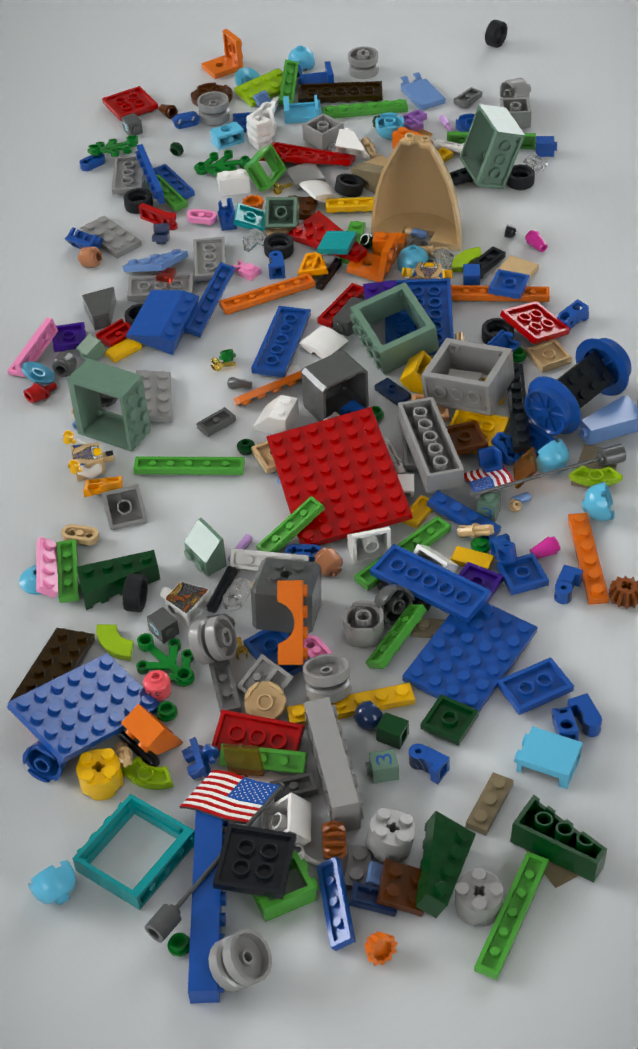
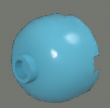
[288,46,315,72]
[375,112,404,140]
[397,245,429,273]
[531,438,570,474]
[582,482,615,521]
[28,860,76,905]

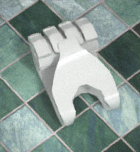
[246,102,277,151]

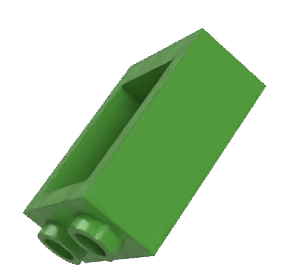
[244,144,287,192]
[252,851,319,922]

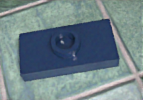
[374,377,411,406]
[349,881,397,917]

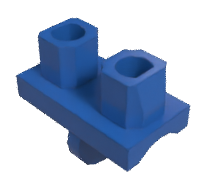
[182,737,220,780]

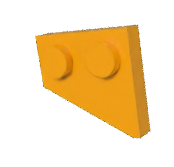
[298,252,329,276]
[83,476,123,497]

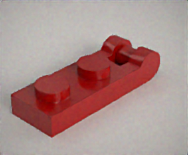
[139,203,178,230]

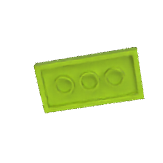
[234,68,283,107]

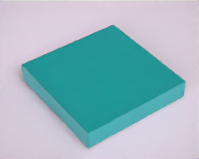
[233,203,266,233]
[317,231,358,255]

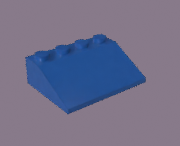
[126,290,199,355]

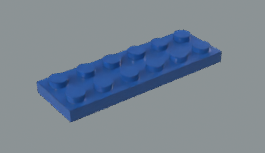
[251,306,311,378]
[370,544,492,623]

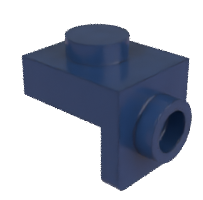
[152,223,170,244]

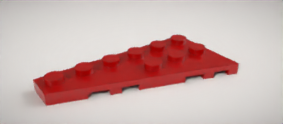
[259,142,356,167]
[288,210,368,263]

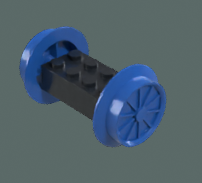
[524,338,632,436]

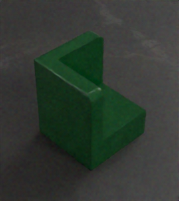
[376,712,409,750]

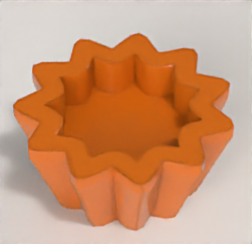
[242,194,264,209]
[364,931,398,966]

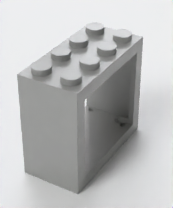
[421,338,515,416]

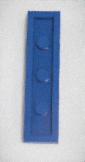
[153,164,195,200]
[427,490,501,541]
[316,856,356,951]

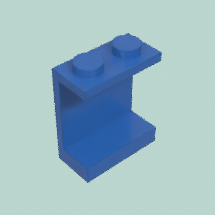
[297,61,334,86]

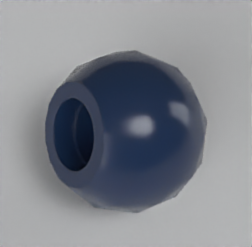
[354,701,384,731]

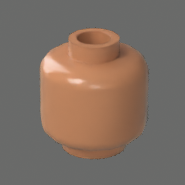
[78,247,102,268]
[314,548,343,577]

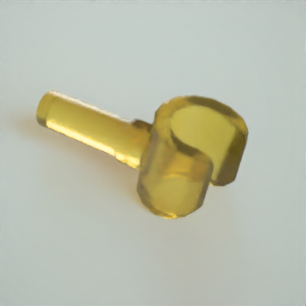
[273,182,292,195]
[211,358,236,371]
[236,637,248,660]

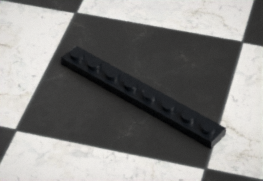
[507,363,532,453]

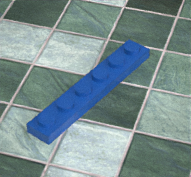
[135,144,165,205]
[185,262,235,338]

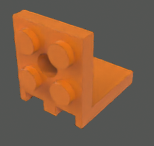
[201,29,243,79]
[346,233,399,282]

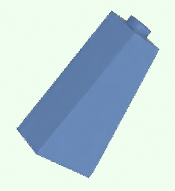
[578,395,638,445]

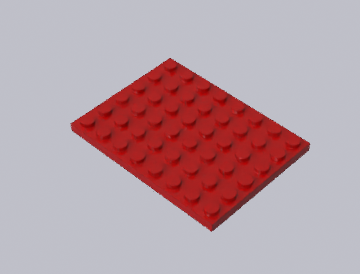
[266,407,413,546]

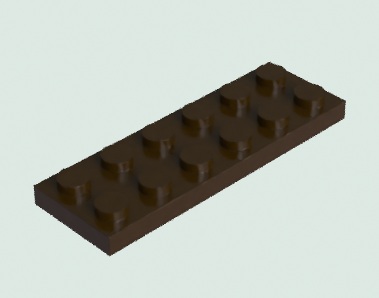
[298,81,383,104]
[8,628,95,710]

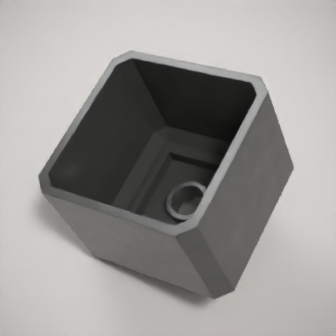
[301,350,369,421]
[251,558,321,633]

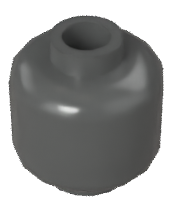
[52,351,77,377]

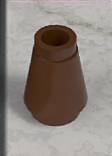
[159,104,178,119]

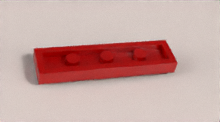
[317,283,364,328]

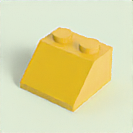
[399,350,432,394]

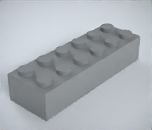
[397,397,464,493]
[304,697,364,832]

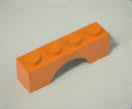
[277,580,308,665]

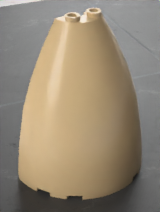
[371,133,463,251]

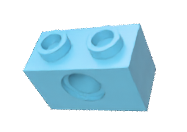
[210,122,245,150]

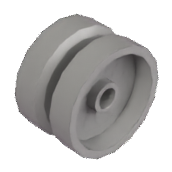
[348,46,379,79]
[197,91,230,125]
[189,615,237,665]
[303,654,352,703]
[208,929,272,992]

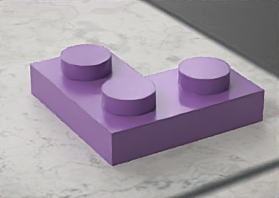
[400,109,427,132]

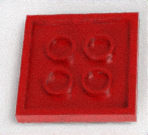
[102,86,159,121]
[500,301,571,344]

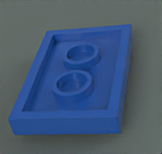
[243,630,311,676]
[497,657,574,715]

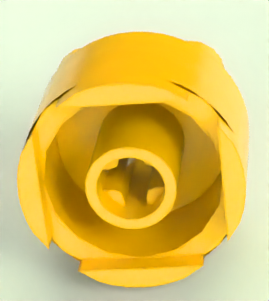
[76,748,124,801]

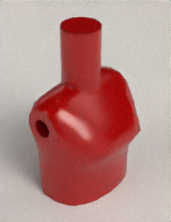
[23,383,57,404]

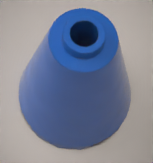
[22,740,67,783]

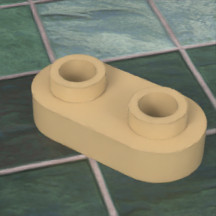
[61,524,99,546]

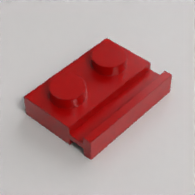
[96,319,131,348]

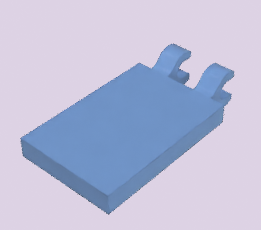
[401,72,446,110]

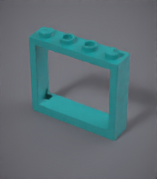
[72,794,195,910]

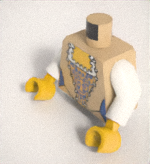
[402,259,453,280]
[63,430,115,481]

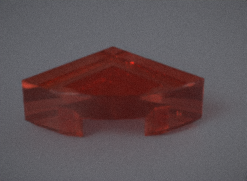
[156,268,176,283]

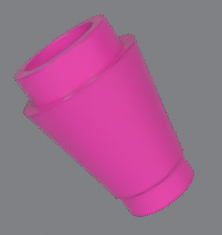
[525,230,548,252]
[530,536,561,559]

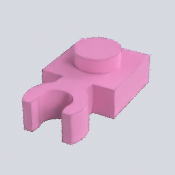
[232,260,261,281]

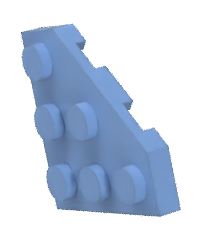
[122,249,189,272]

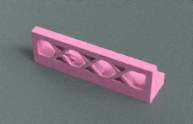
[7,318,58,377]

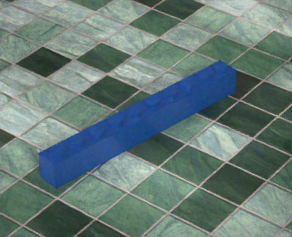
[188,786,229,1004]

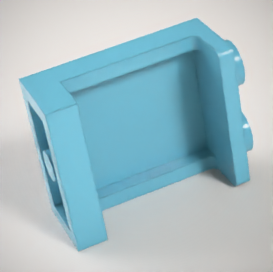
[283,95,321,124]
[514,726,583,789]

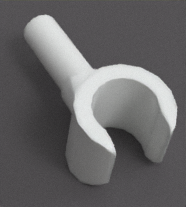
[295,844,322,866]

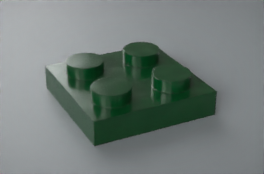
[420,694,479,746]

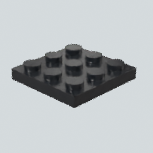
[213,823,297,900]

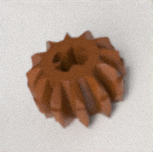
[608,575,638,610]
[321,821,347,860]

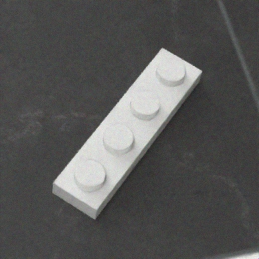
[230,548,309,571]

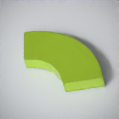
[451,247,482,272]
[569,466,623,487]
[96,624,134,661]
[121,756,174,790]

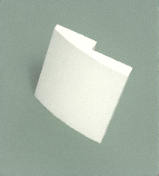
[299,180,342,203]
[299,325,349,359]

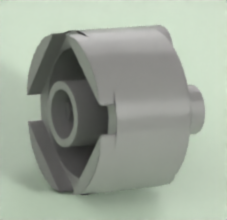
[500,78,531,98]
[343,600,384,647]
[365,808,416,862]
[455,868,504,926]

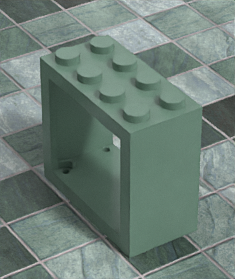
[459,104,525,189]
[350,282,439,375]
[67,358,151,452]

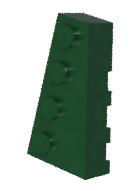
[77,550,160,610]
[510,795,607,883]
[415,811,476,918]

